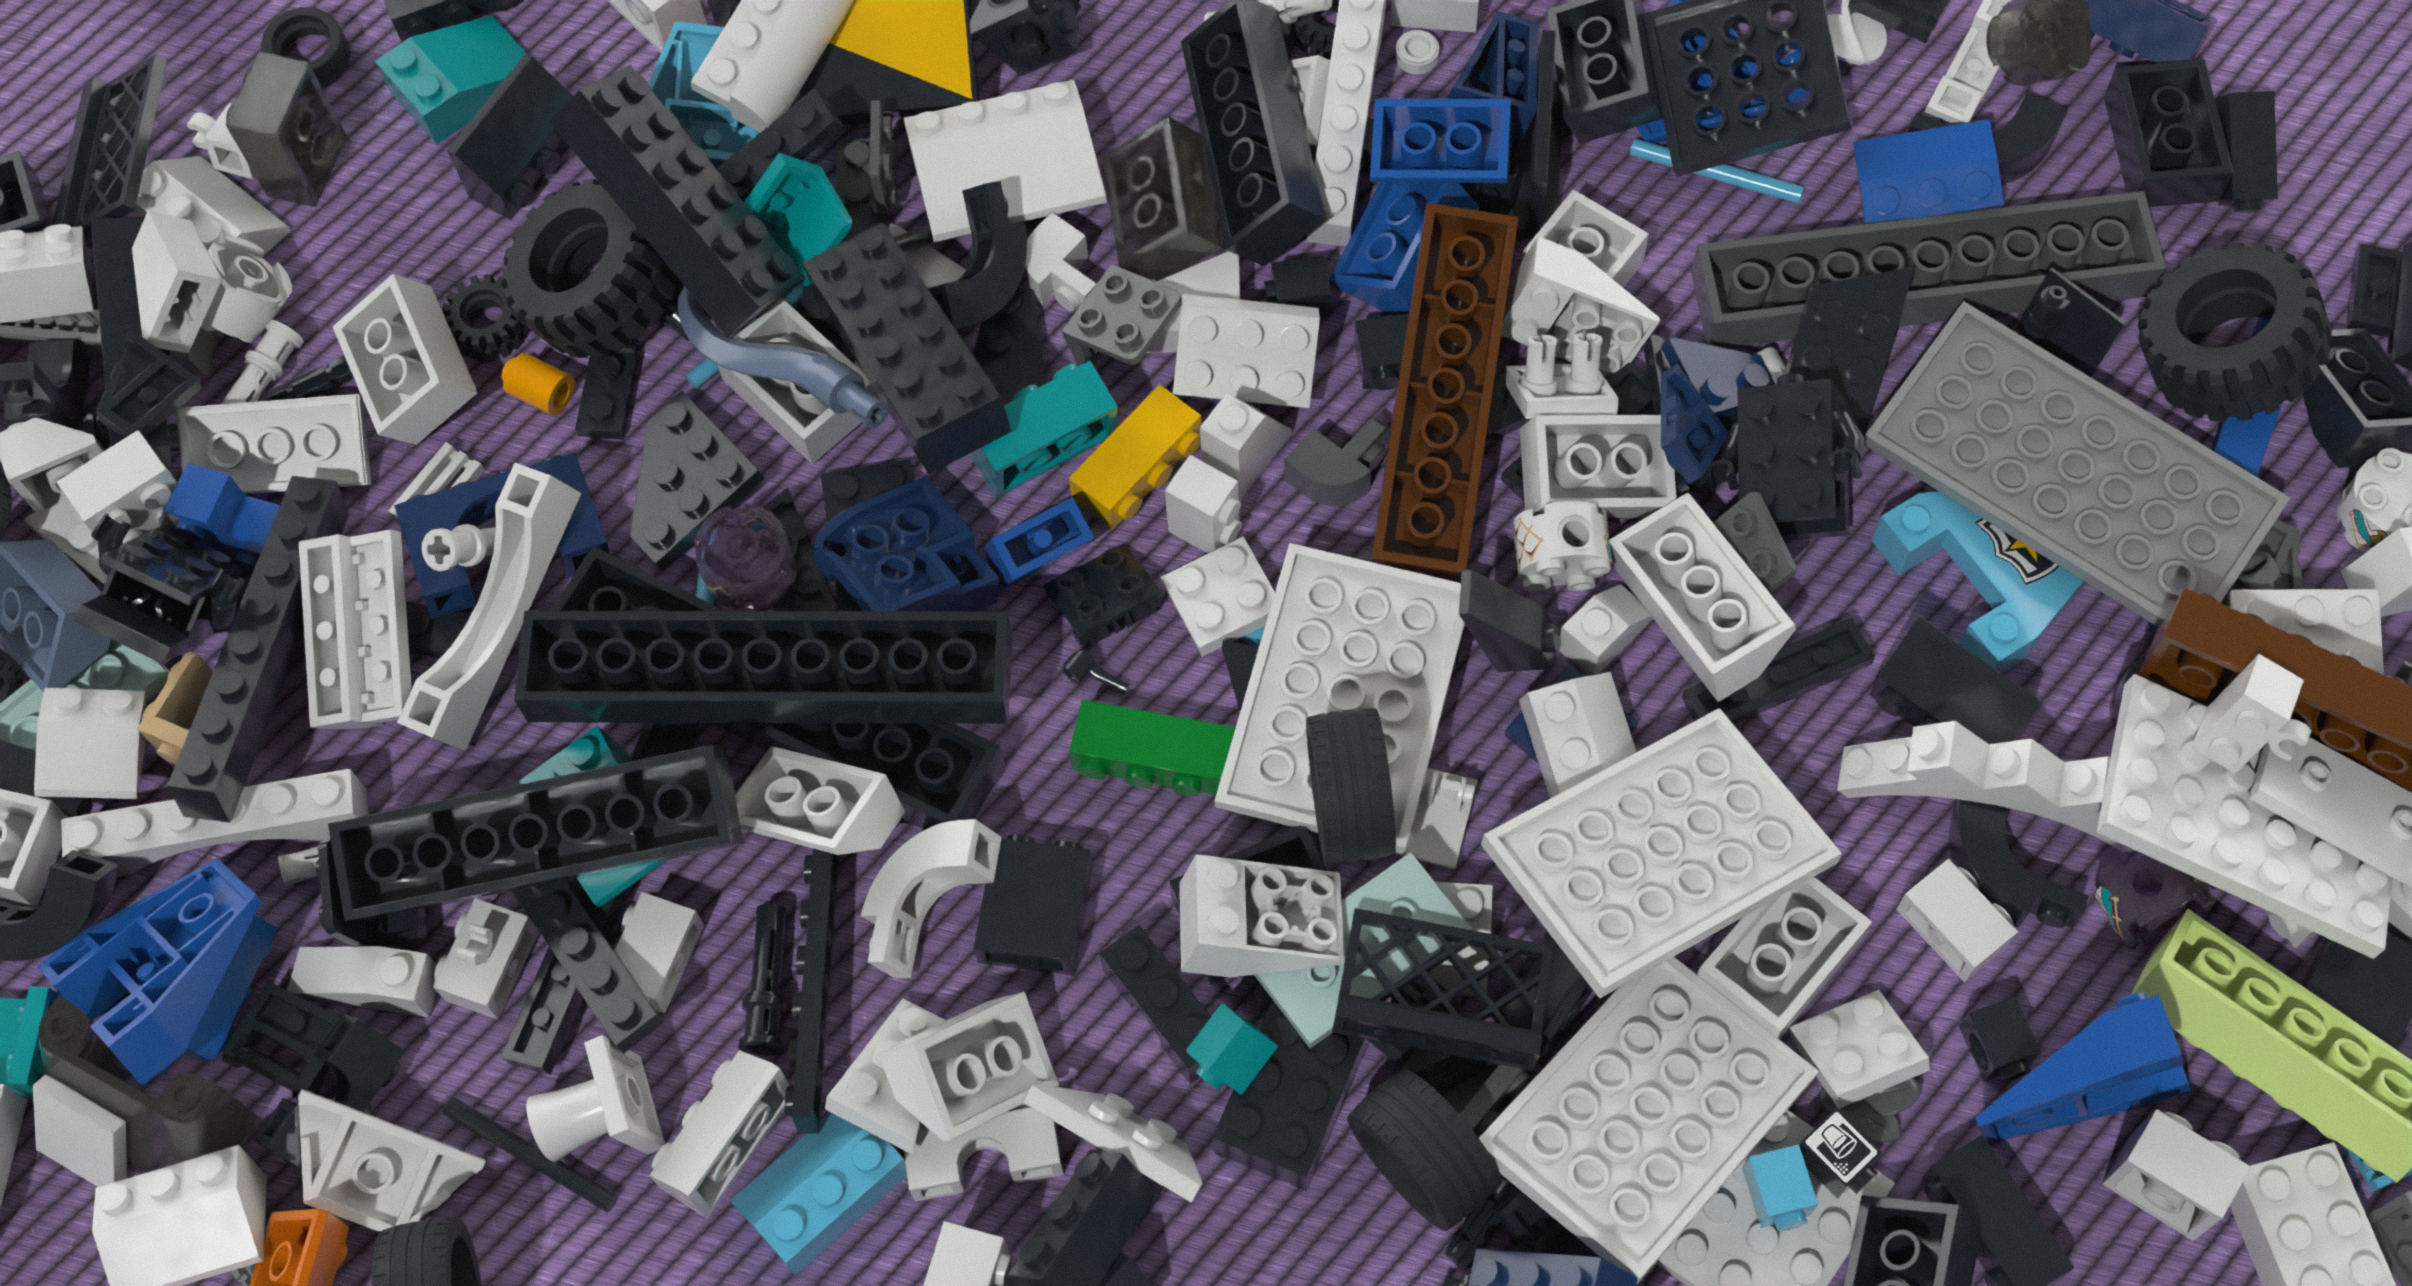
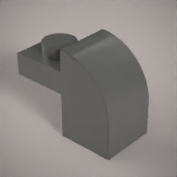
[1284,418,1386,506]

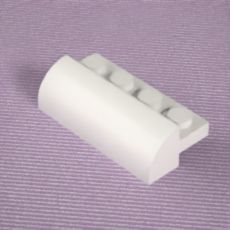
[691,0,855,132]
[299,529,412,729]

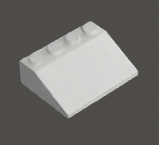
[904,80,1107,242]

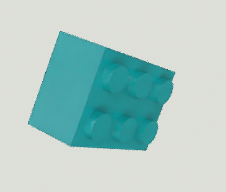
[970,361,1118,499]

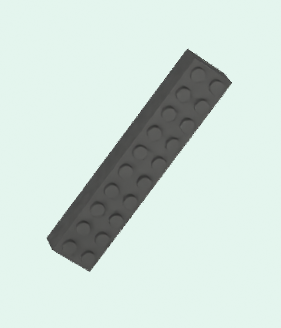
[1691,191,2166,348]

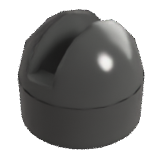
[2238,552,2281,590]

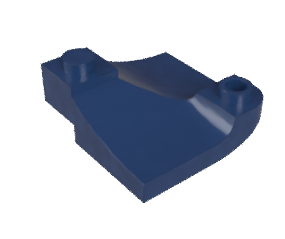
[814,476,999,612]

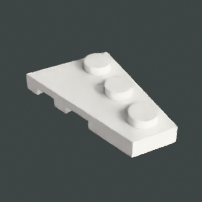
[825,999,945,1155]

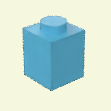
[1742,1144,1818,1231]

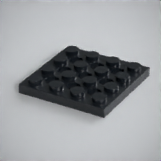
[1643,0,1852,177]

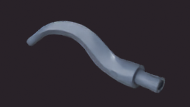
[678,282,888,428]

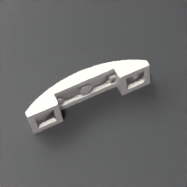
[1925,0,2031,125]

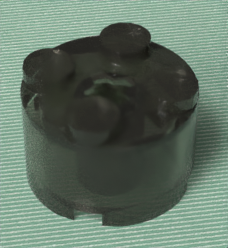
[1986,0,2091,87]

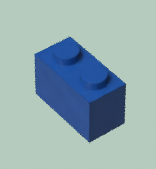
[983,497,1095,589]

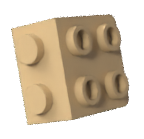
[137,651,213,767]

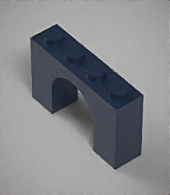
[394,452,610,619]

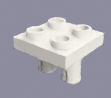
[1504,333,1619,420]

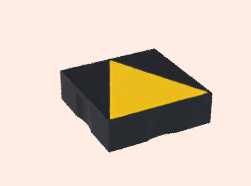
[800,0,979,125]

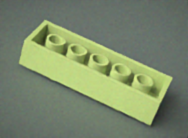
[2131,908,2412,1182]

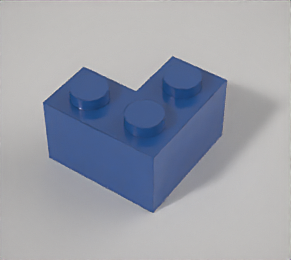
[164,463,280,573]

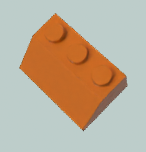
[249,1209,349,1286]

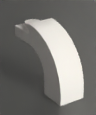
[861,819,1002,978]

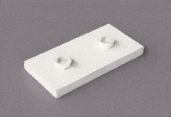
[176,394,371,494]
[2249,737,2412,888]

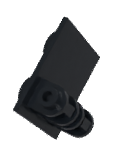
[2016,268,2126,378]
[1043,544,1163,647]

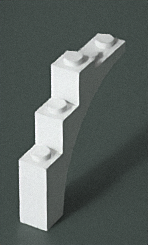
[1837,721,2136,852]

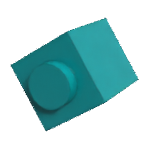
[1186,1002,1278,1095]

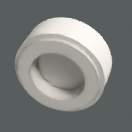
[1396,30,1439,74]

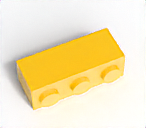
[1068,384,1202,530]

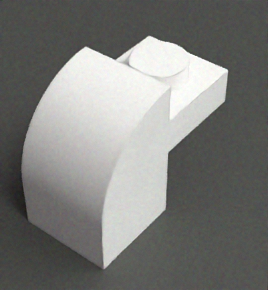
[1025,212,1096,311]

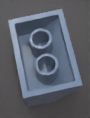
[0,540,111,691]

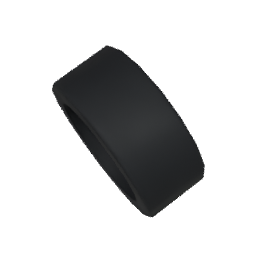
[261,7,351,92]

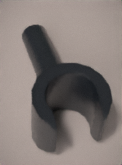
[1063,651,1130,694]

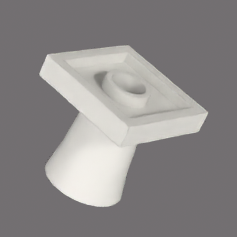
[526,1035,665,1162]

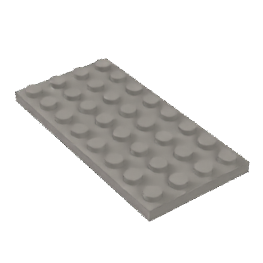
[1864,301,2291,627]

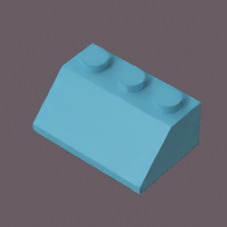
[730,1112,907,1276]

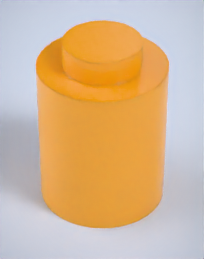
[501,353,575,416]

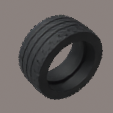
[1306,708,1396,863]
[1347,1069,1502,1231]
[372,1217,482,1286]

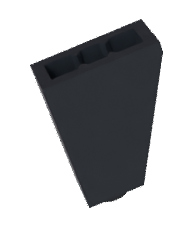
[2215,91,2278,213]

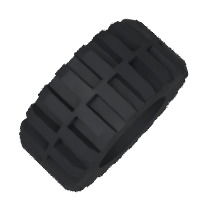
[502,179,678,358]
[2137,242,2332,422]

